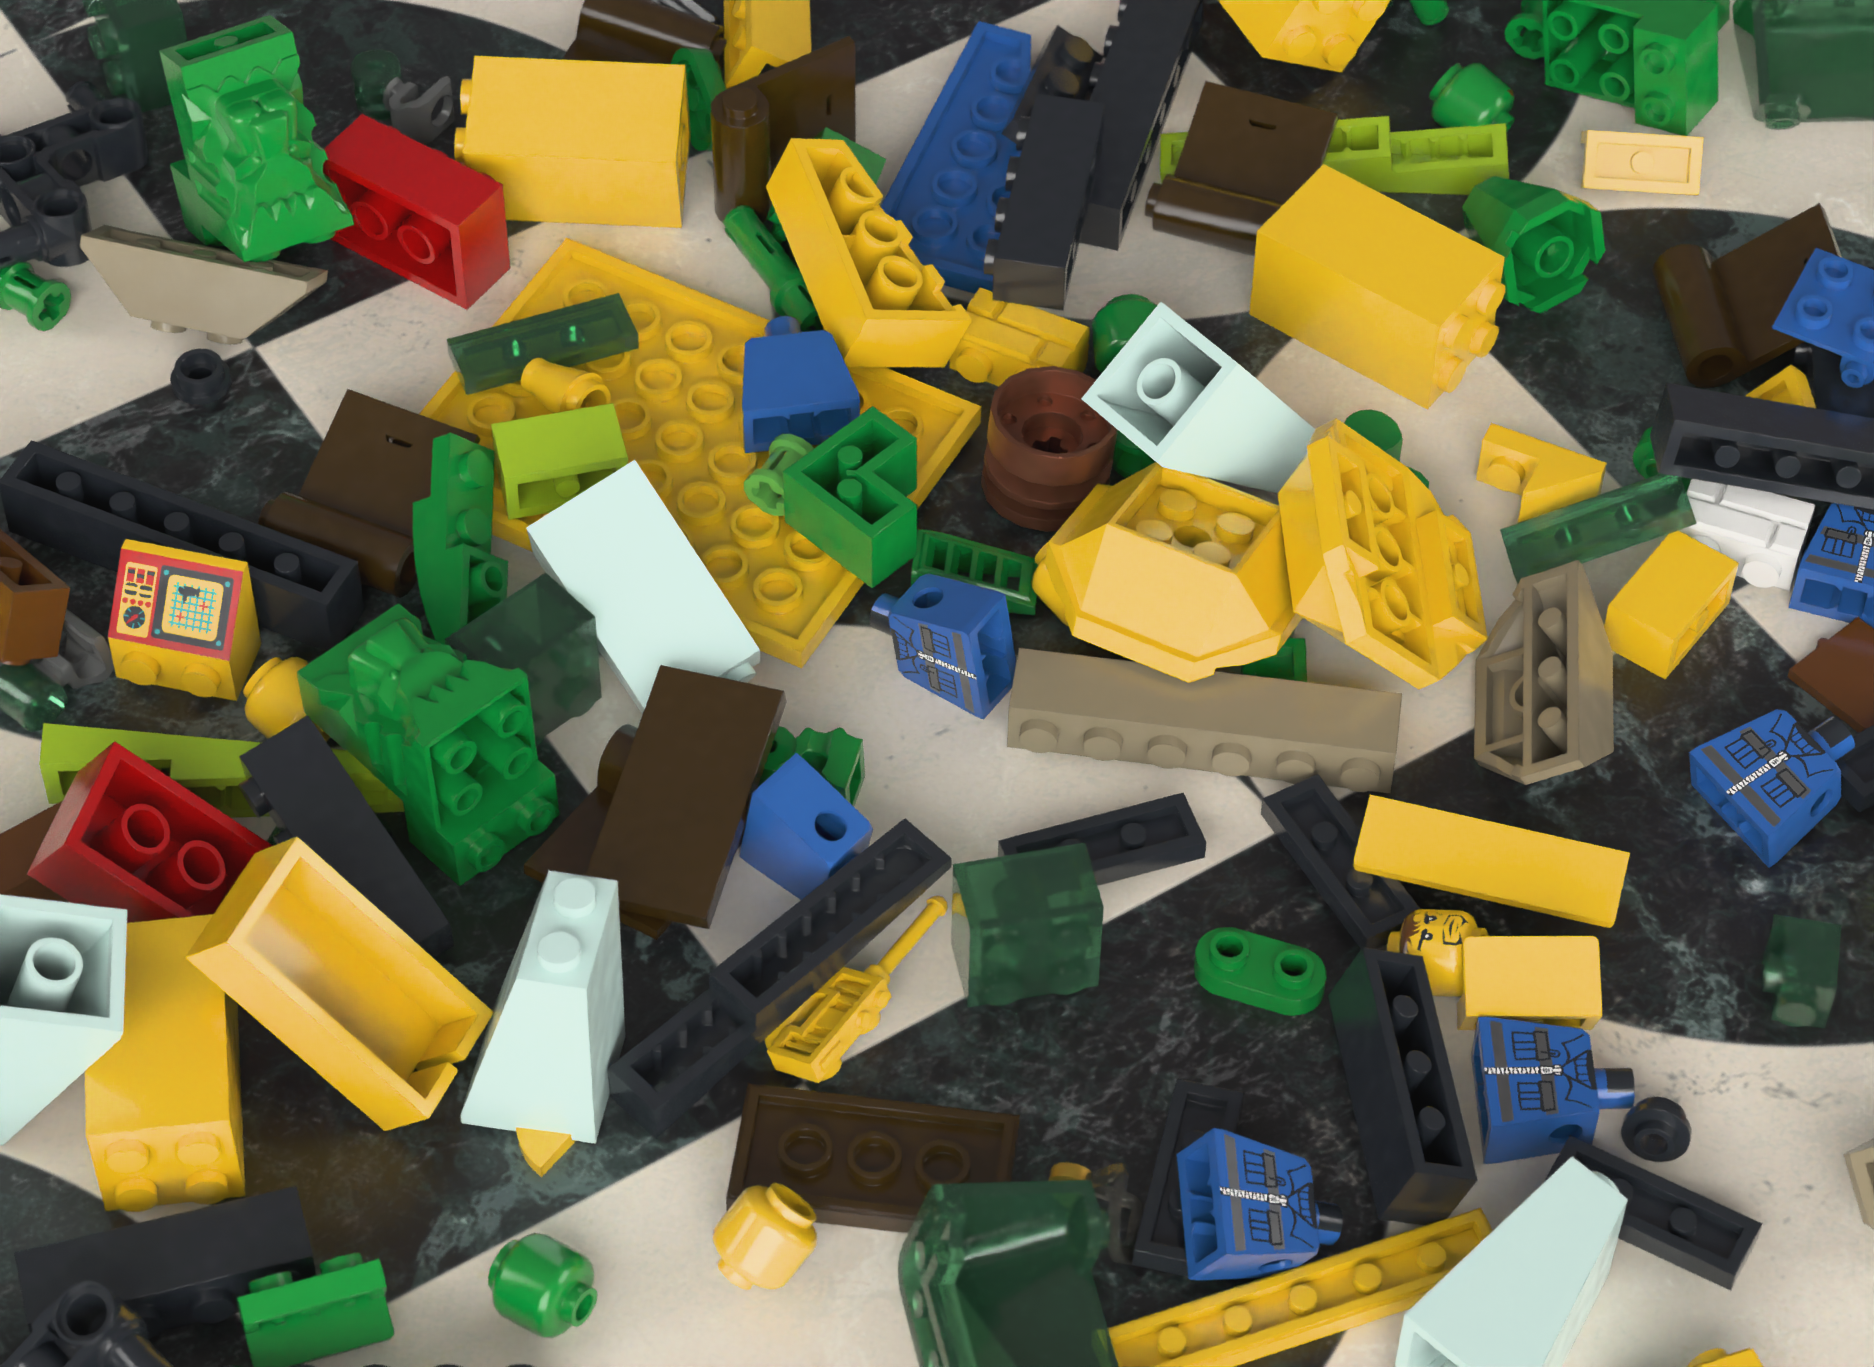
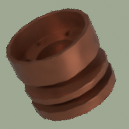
[981,366,1118,532]

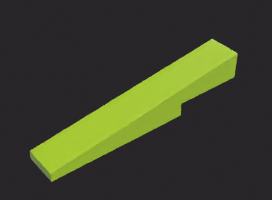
[1160,116,1509,195]
[39,723,405,818]

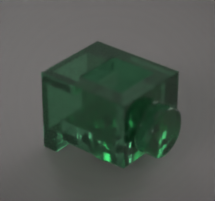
[1762,914,1841,1028]

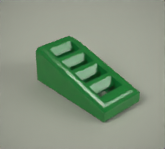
[911,529,1038,615]

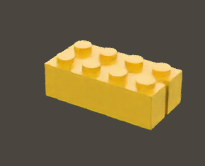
[185,837,494,1131]

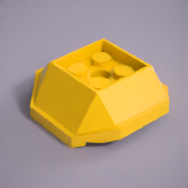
[1277,418,1488,689]
[1044,462,1303,683]

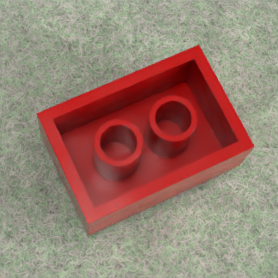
[323,114,510,310]
[27,741,273,923]

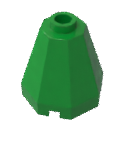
[1462,176,1605,314]

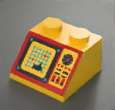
[108,539,262,701]

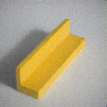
[724,0,812,89]
[1353,794,1630,928]

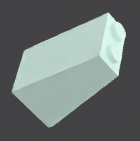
[1081,302,1315,493]
[526,460,760,715]
[461,871,625,1144]
[0,894,127,1146]
[1395,1157,1628,1367]

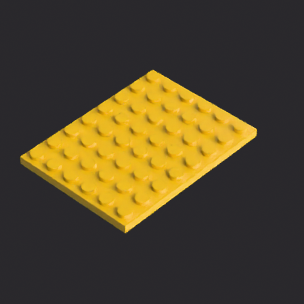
[419,238,981,669]

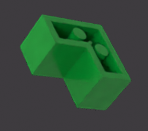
[783,406,917,588]

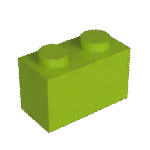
[491,403,628,520]

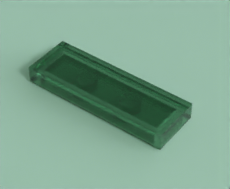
[447,293,639,395]
[1500,474,1697,584]

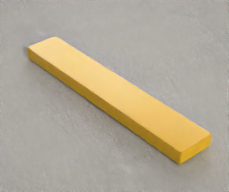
[1092,1208,1493,1367]

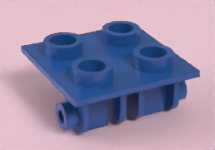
[1772,248,1874,388]

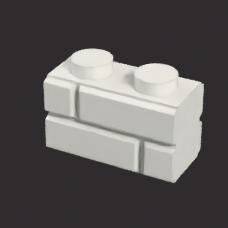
[1675,479,1816,591]

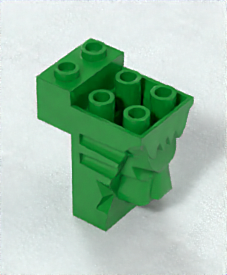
[1542,0,1730,136]
[159,15,354,262]
[297,603,560,886]

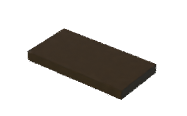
[585,665,787,929]
[726,1083,1020,1245]

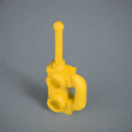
[764,896,948,1083]

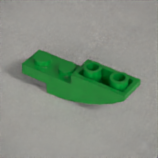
[413,432,508,668]

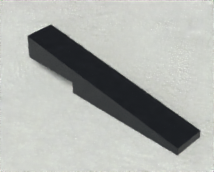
[608,818,952,1139]

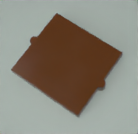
[1787,617,1874,733]

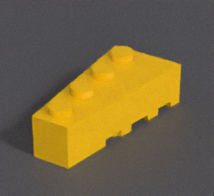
[766,138,972,368]

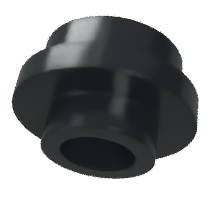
[170,349,232,405]
[1621,1097,1692,1162]

